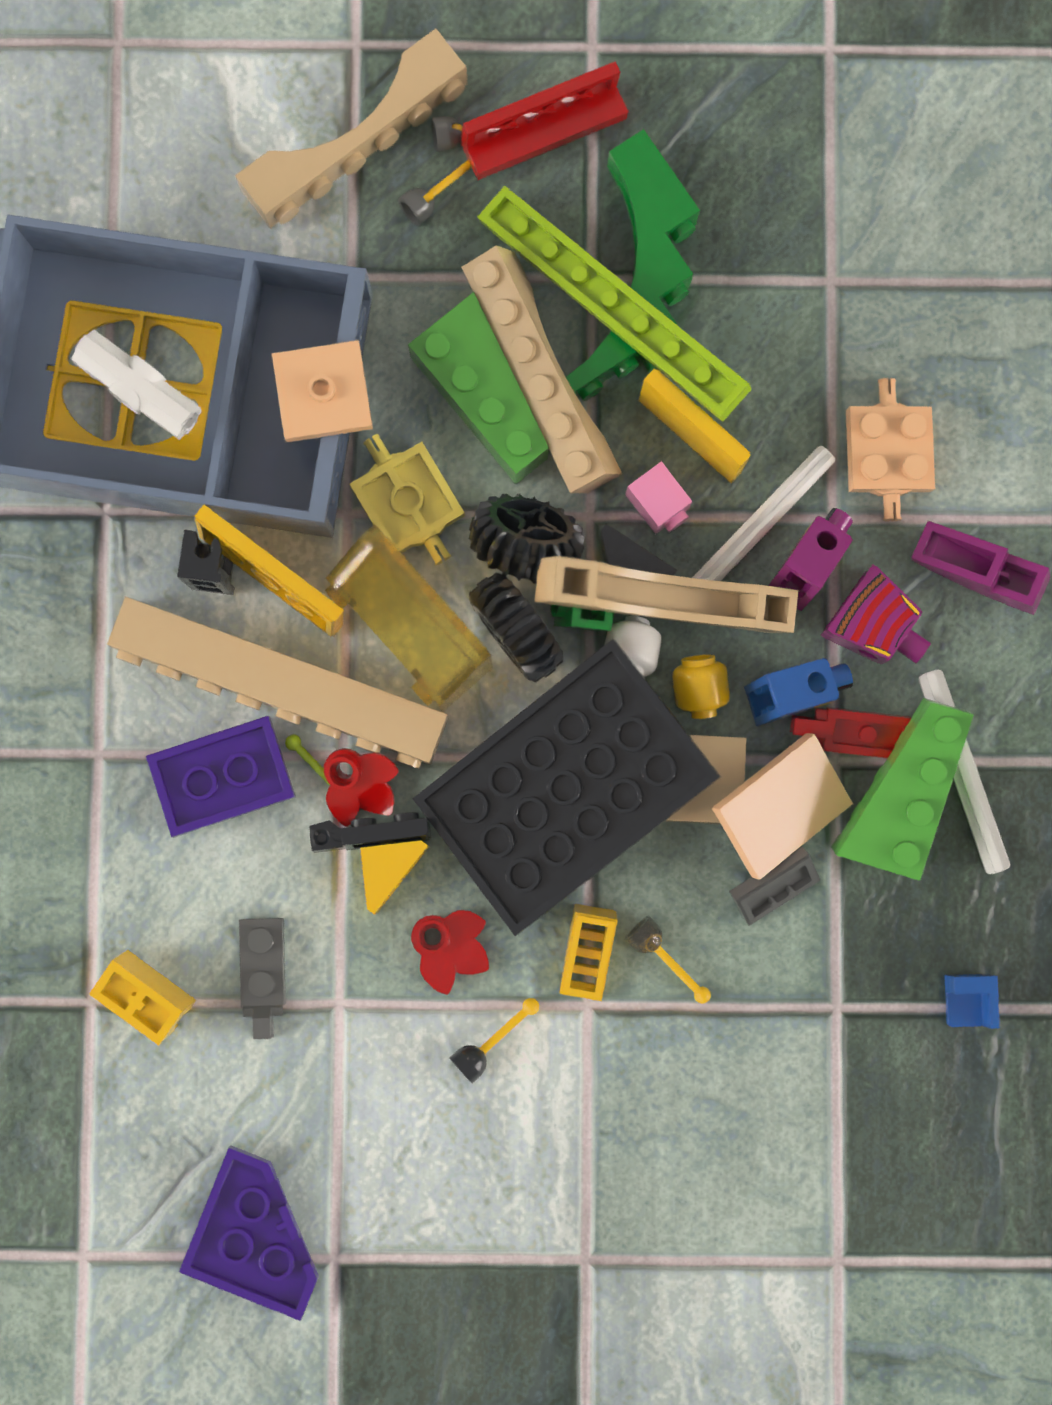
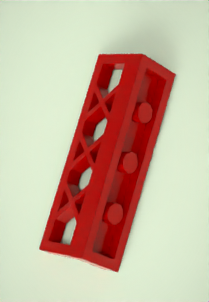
[461,61,629,180]

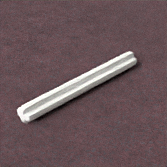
[692,446,835,581]
[919,670,1010,874]

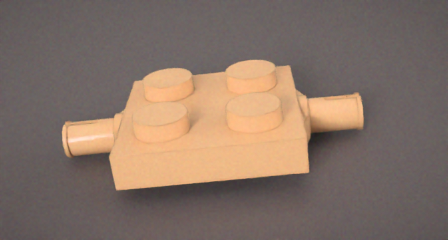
[846,378,935,522]

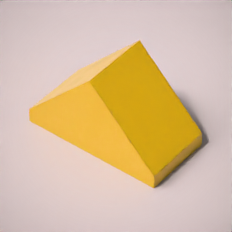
[360,840,430,914]

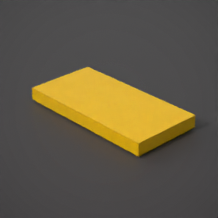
[194,505,344,637]

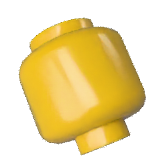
[672,654,730,719]

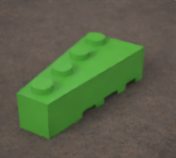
[408,292,549,484]
[831,698,974,881]

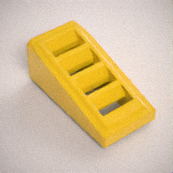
[559,904,618,1001]

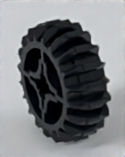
[468,494,585,584]
[469,572,563,682]

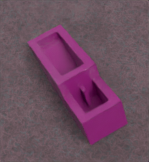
[911,521,1051,615]

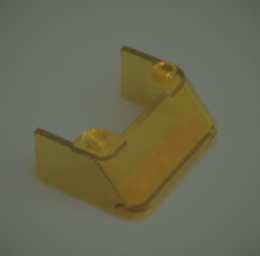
[324,525,493,712]

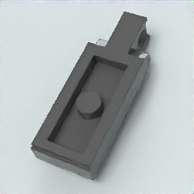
[239,918,286,1039]

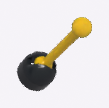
[449,998,539,1084]

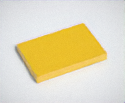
[639,369,751,483]

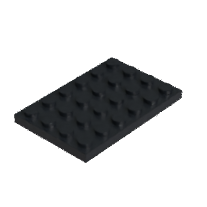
[412,639,722,936]

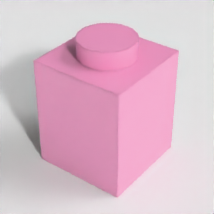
[625,461,692,534]

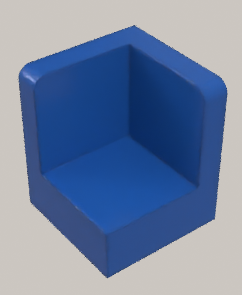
[945,974,1000,1029]

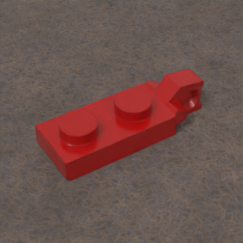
[790,707,911,758]

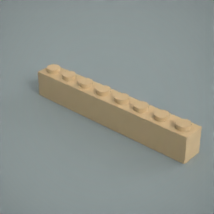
[107,596,449,769]

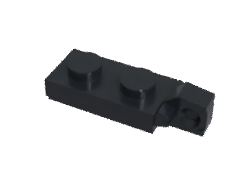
[309,812,431,853]

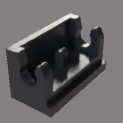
[177,530,235,595]

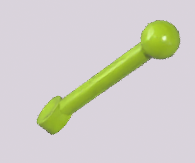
[285,734,330,786]

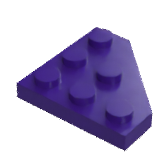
[179,1145,319,1321]

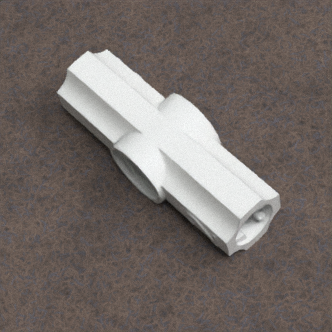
[71,330,202,440]

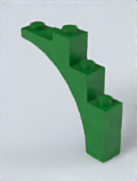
[566,129,700,401]

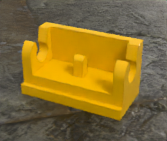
[89,950,196,1046]

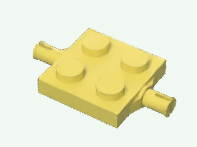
[349,434,465,565]

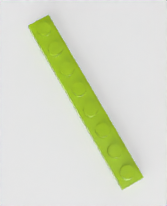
[477,186,752,422]

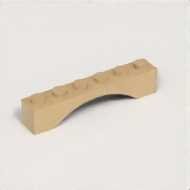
[235,29,467,228]
[462,245,622,494]
[535,556,798,633]

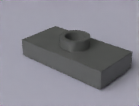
[729,846,820,925]

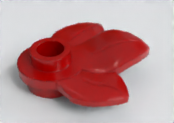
[324,748,399,827]
[411,910,489,995]

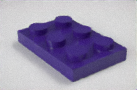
[146,716,296,838]

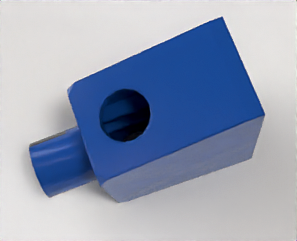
[744,658,853,727]

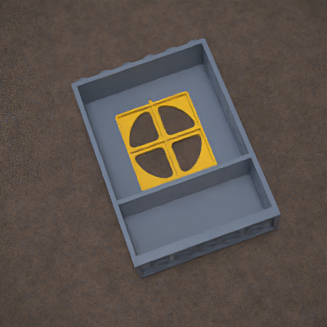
[0,214,373,538]

